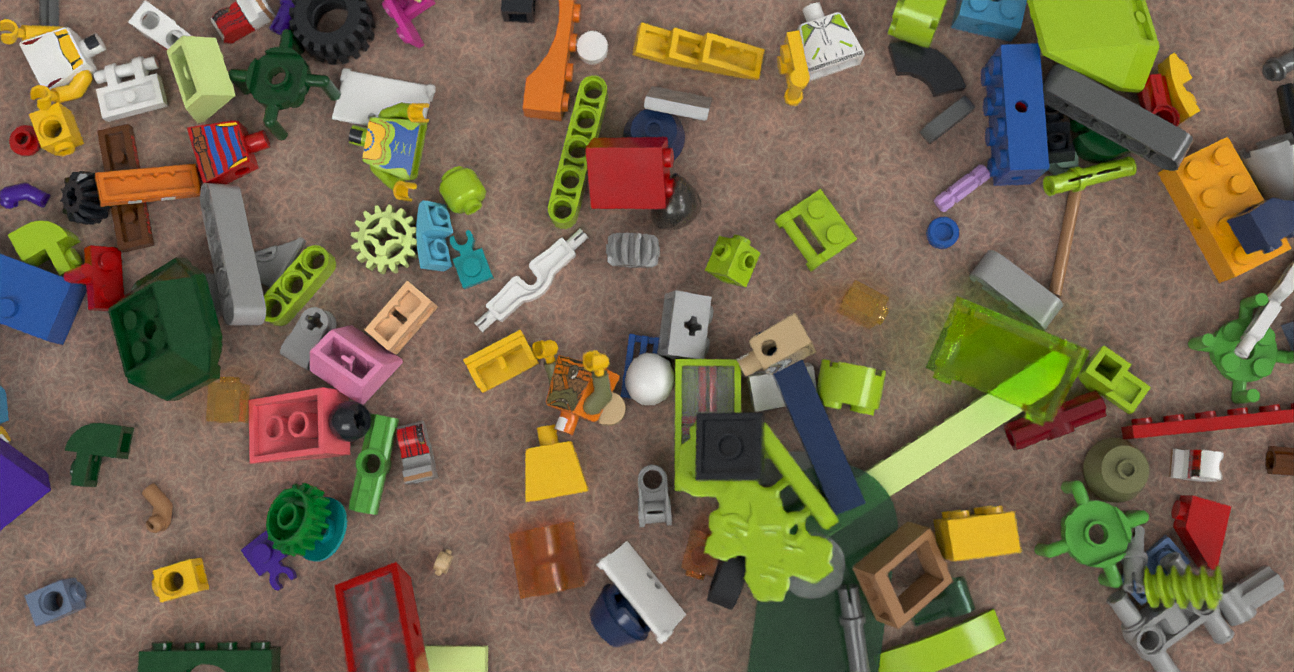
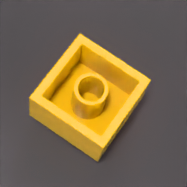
[933,505,1021,561]

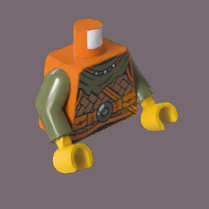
[532,340,620,436]

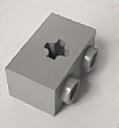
[657,290,714,359]

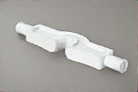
[474,228,588,332]
[1234,260,1294,358]

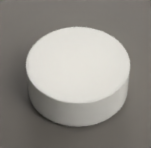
[577,31,608,64]

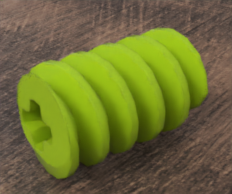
[1144,565,1223,610]

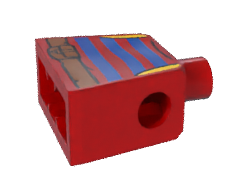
[187,120,271,184]

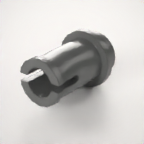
[1262,48,1294,81]

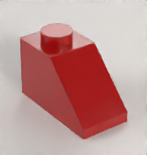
[1171,495,1232,570]

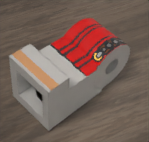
[397,420,438,485]

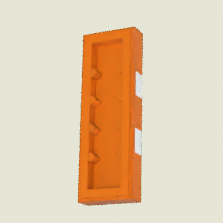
[95,164,201,207]

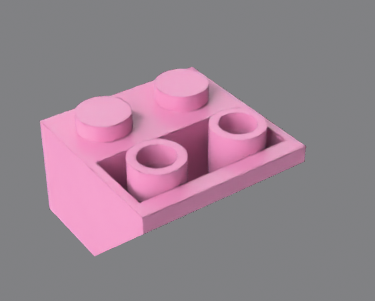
[310,325,403,405]

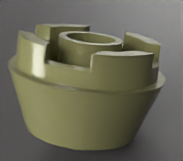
[1083,438,1149,503]

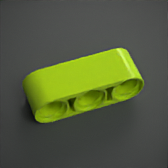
[264,245,336,326]

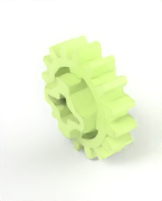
[351,204,418,274]

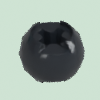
[329,401,371,442]

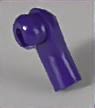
[0,183,51,209]

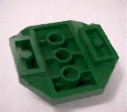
[108,257,223,401]

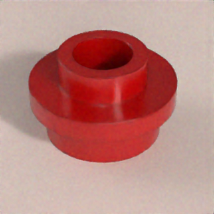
[9,125,41,157]

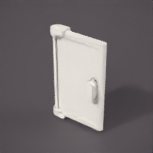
[332,68,435,126]
[596,541,687,644]

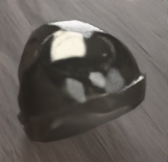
[651,173,702,230]

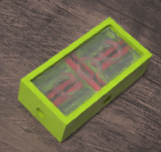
[674,359,741,491]

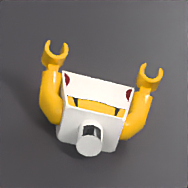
[0,19,106,111]

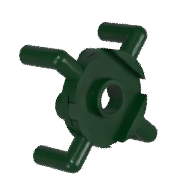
[228,29,341,141]

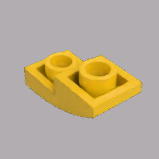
[1158,52,1200,125]

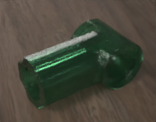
[911,576,976,627]

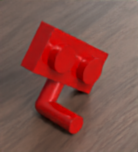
[63,245,124,311]

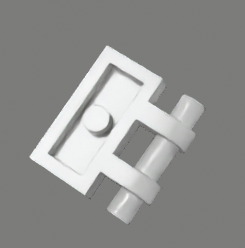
[94,56,168,122]

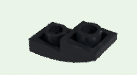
[1044,105,1075,164]

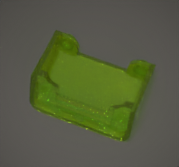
[925,296,1090,426]

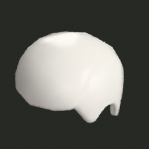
[625,353,675,405]

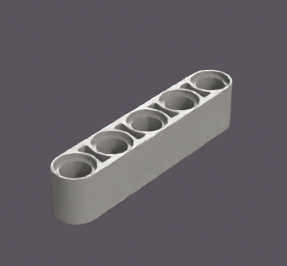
[200,183,266,325]

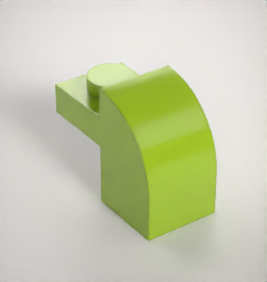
[8,221,83,277]
[1078,345,1151,414]

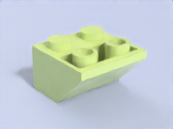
[167,36,236,123]

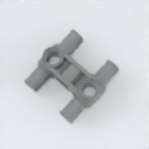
[1107,552,1234,672]

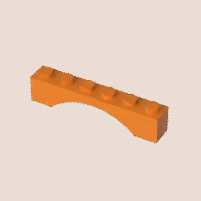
[522,0,581,121]

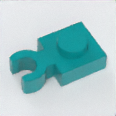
[450,230,494,290]

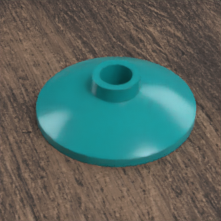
[302,497,347,562]

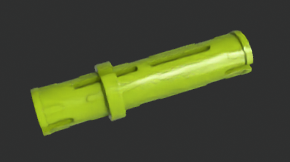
[1043,156,1137,196]

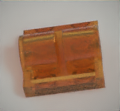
[509,521,585,599]

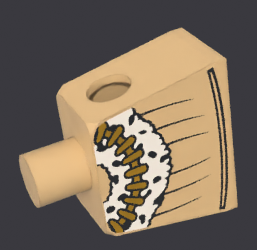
[737,313,816,377]

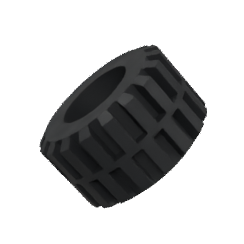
[289,0,375,65]

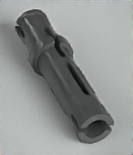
[837,583,870,672]

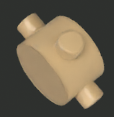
[433,549,453,576]

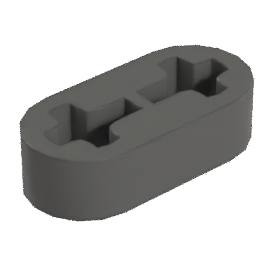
[919,95,976,145]

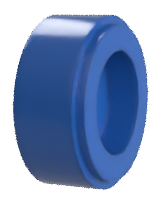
[926,217,959,249]

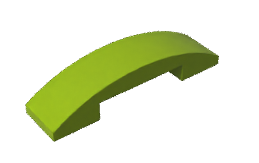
[872,609,1006,672]

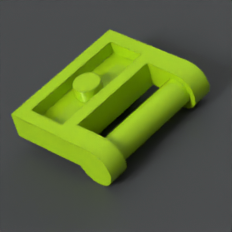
[774,189,857,272]

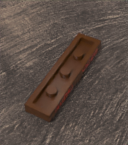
[97,124,155,253]

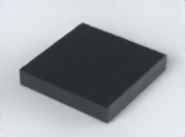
[695,412,765,481]

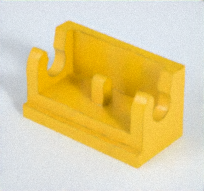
[463,330,539,393]

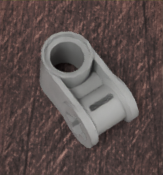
[280,307,337,371]
[638,464,672,528]

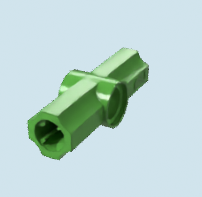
[348,413,399,515]

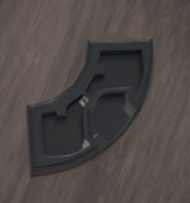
[888,42,966,97]

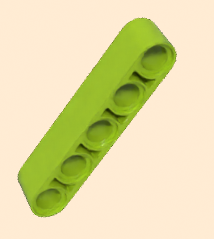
[548,75,608,229]

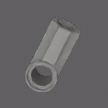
[1220,565,1285,626]

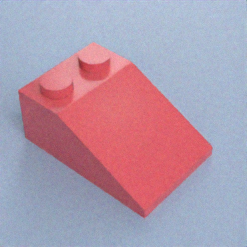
[248,387,351,464]

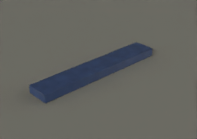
[756,328,866,516]

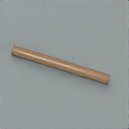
[1049,177,1083,297]

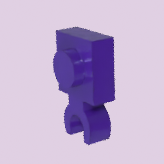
[241,530,297,591]

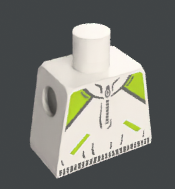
[797,2,865,81]

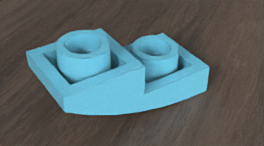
[416,200,453,272]

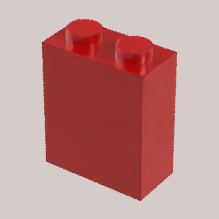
[585,137,676,209]

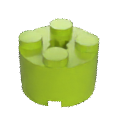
[888,0,948,49]
[816,359,886,415]

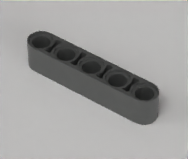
[1043,64,1194,171]

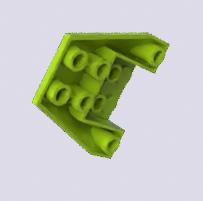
[1027,0,1160,93]

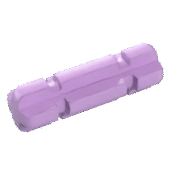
[934,164,990,212]

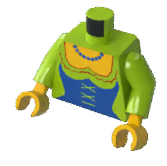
[349,102,429,202]

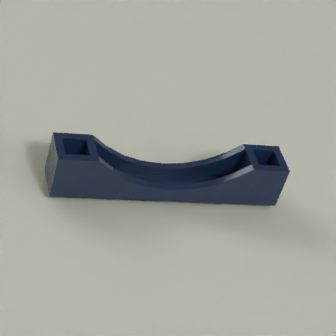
[1227,197,1294,254]

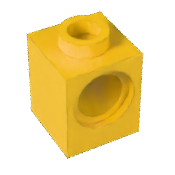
[29,102,84,156]
[152,558,209,603]

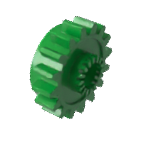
[266,483,331,557]

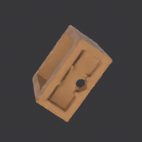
[852,521,953,629]

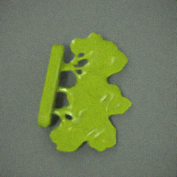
[674,421,839,602]

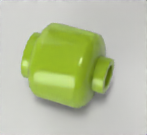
[439,166,486,215]

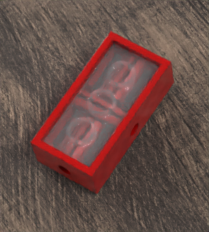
[334,562,429,672]

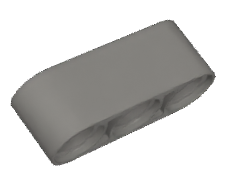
[969,250,1063,332]

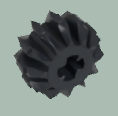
[60,171,112,225]

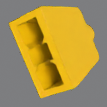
[525,425,589,502]

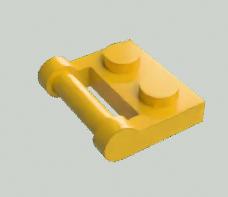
[777,30,810,106]

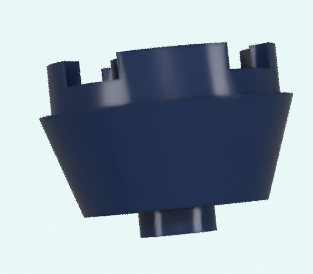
[623,109,685,160]
[590,583,651,648]

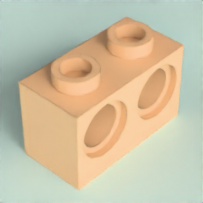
[364,281,438,355]

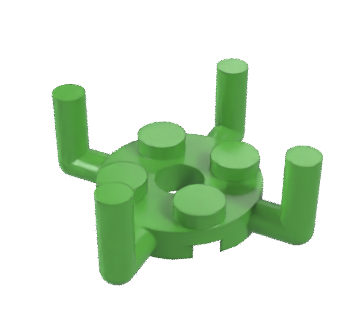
[1188,293,1294,404]
[1034,480,1149,588]

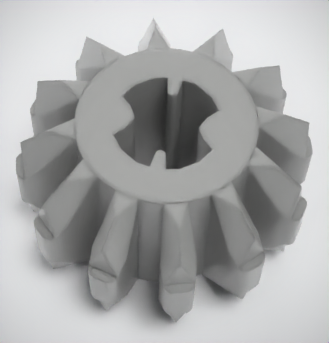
[606,232,660,268]

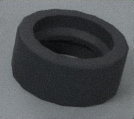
[707,555,746,610]

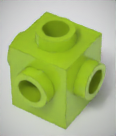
[705,235,760,288]

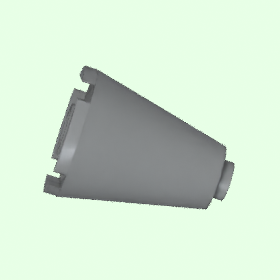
[1237,132,1294,201]

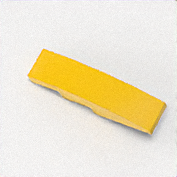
[632,22,765,80]

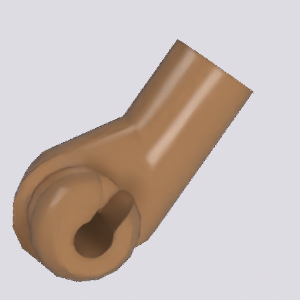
[141,483,173,533]

